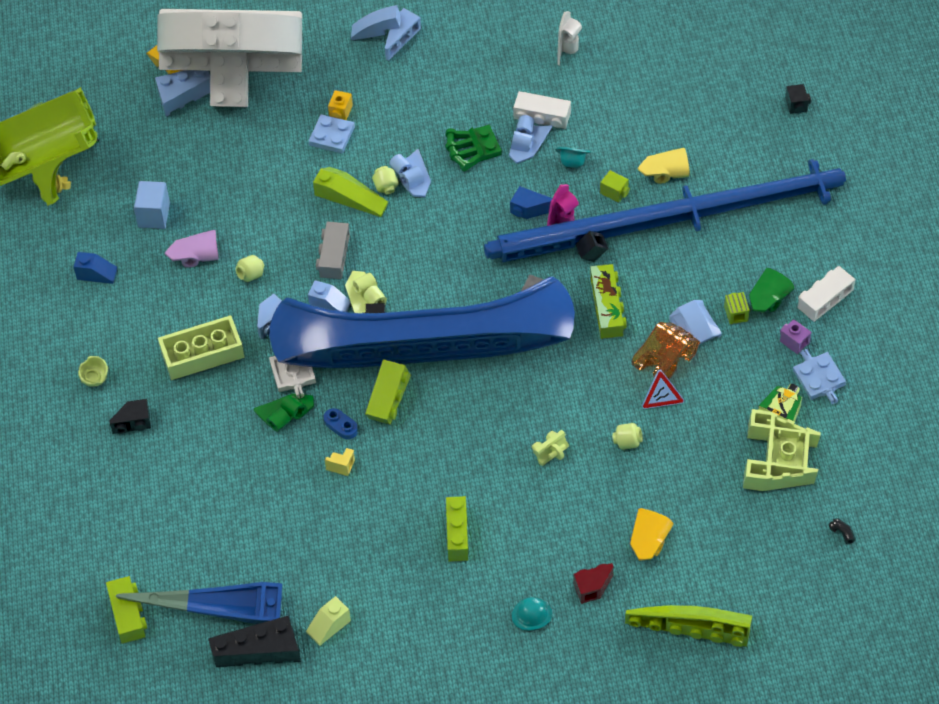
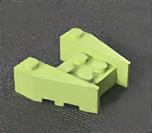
[743,409,821,491]

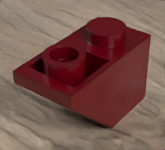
[573,563,614,604]

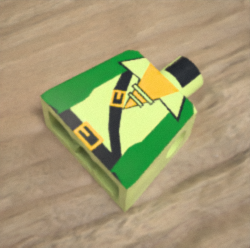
[758,384,802,422]

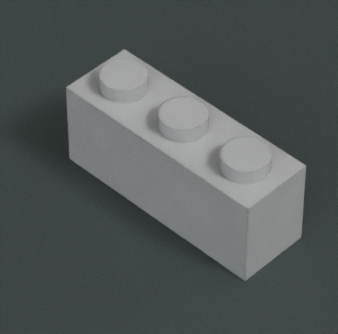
[316,222,350,279]

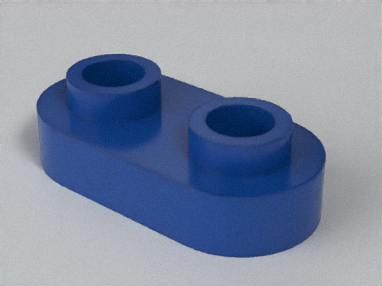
[324,408,358,439]

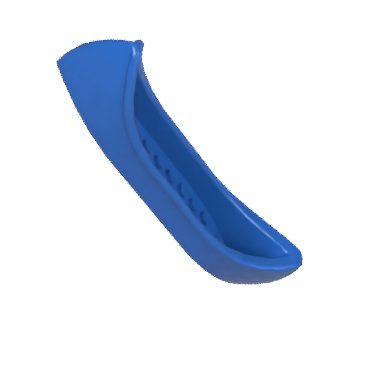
[269,276,575,368]

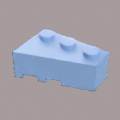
[155,70,210,117]

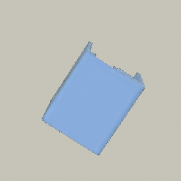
[134,181,170,229]

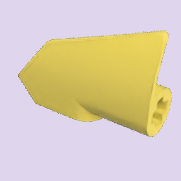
[638,148,689,184]

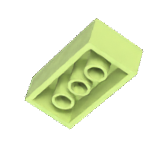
[158,315,245,380]

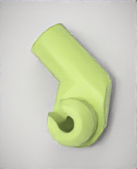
[1,152,26,171]

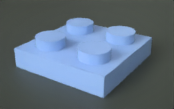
[309,114,355,154]

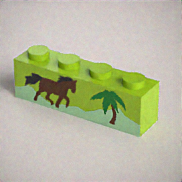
[590,264,627,339]

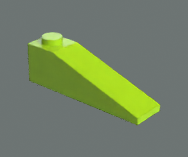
[313,167,388,217]

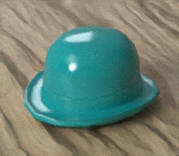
[555,147,591,168]
[512,597,553,631]

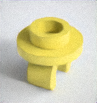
[56,175,71,193]

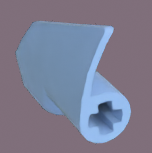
[509,115,553,164]
[389,149,431,198]

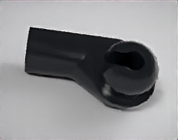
[829,518,855,544]

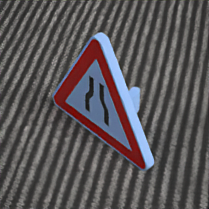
[642,370,684,409]

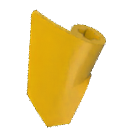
[630,508,673,561]

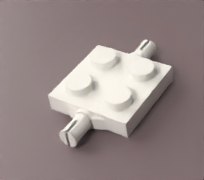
[269,356,316,398]

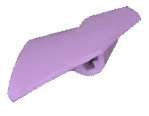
[165,230,219,267]

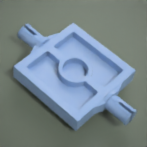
[793,349,846,404]

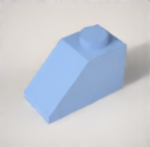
[308,280,351,312]

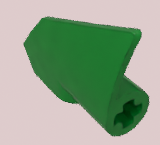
[749,268,794,313]
[254,393,314,432]

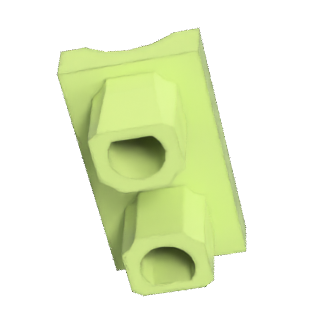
[532,430,569,466]

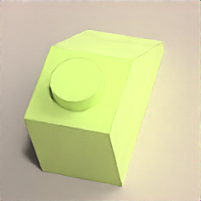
[306,596,351,646]

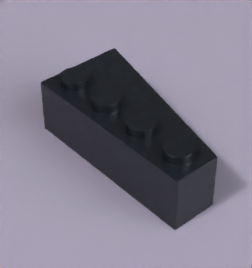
[208,616,301,667]

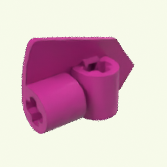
[547,184,578,226]

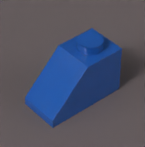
[510,186,552,219]
[73,252,117,284]

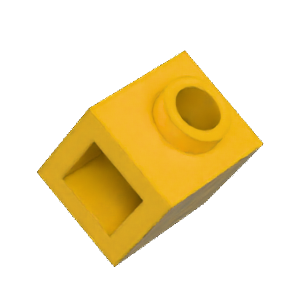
[328,90,353,120]

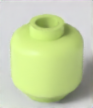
[372,166,399,195]
[236,255,264,282]
[613,423,643,450]

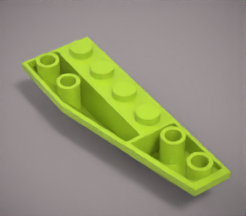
[625,605,752,647]

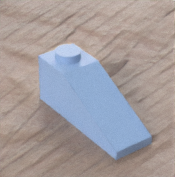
[385,8,421,61]

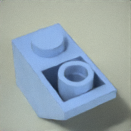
[257,294,282,339]

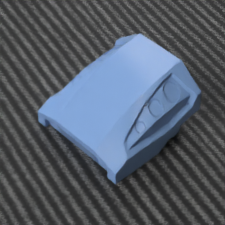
[669,300,722,352]

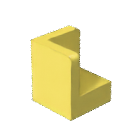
[325,448,355,476]

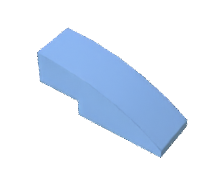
[351,5,401,40]

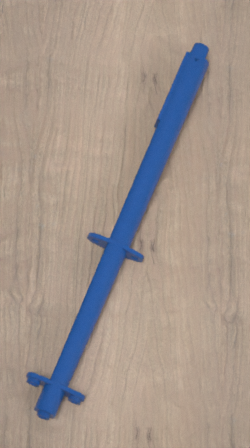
[484,159,846,263]

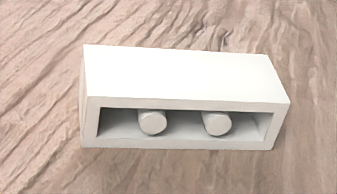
[513,91,571,129]
[798,266,855,322]

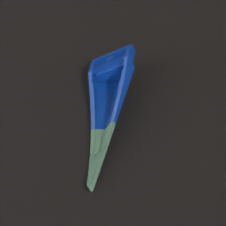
[116,582,282,624]

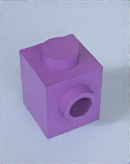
[780,319,811,354]

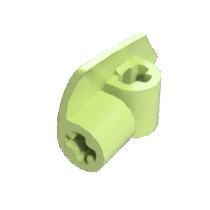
[345,271,387,313]

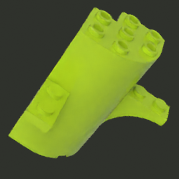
[0,87,97,206]

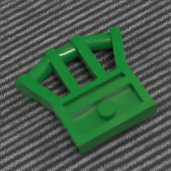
[445,124,502,172]

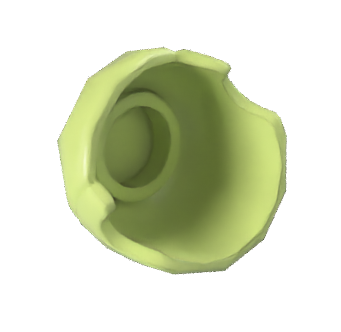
[78,356,108,387]

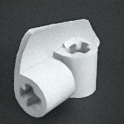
[558,11,582,65]

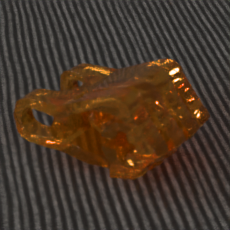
[632,322,700,379]

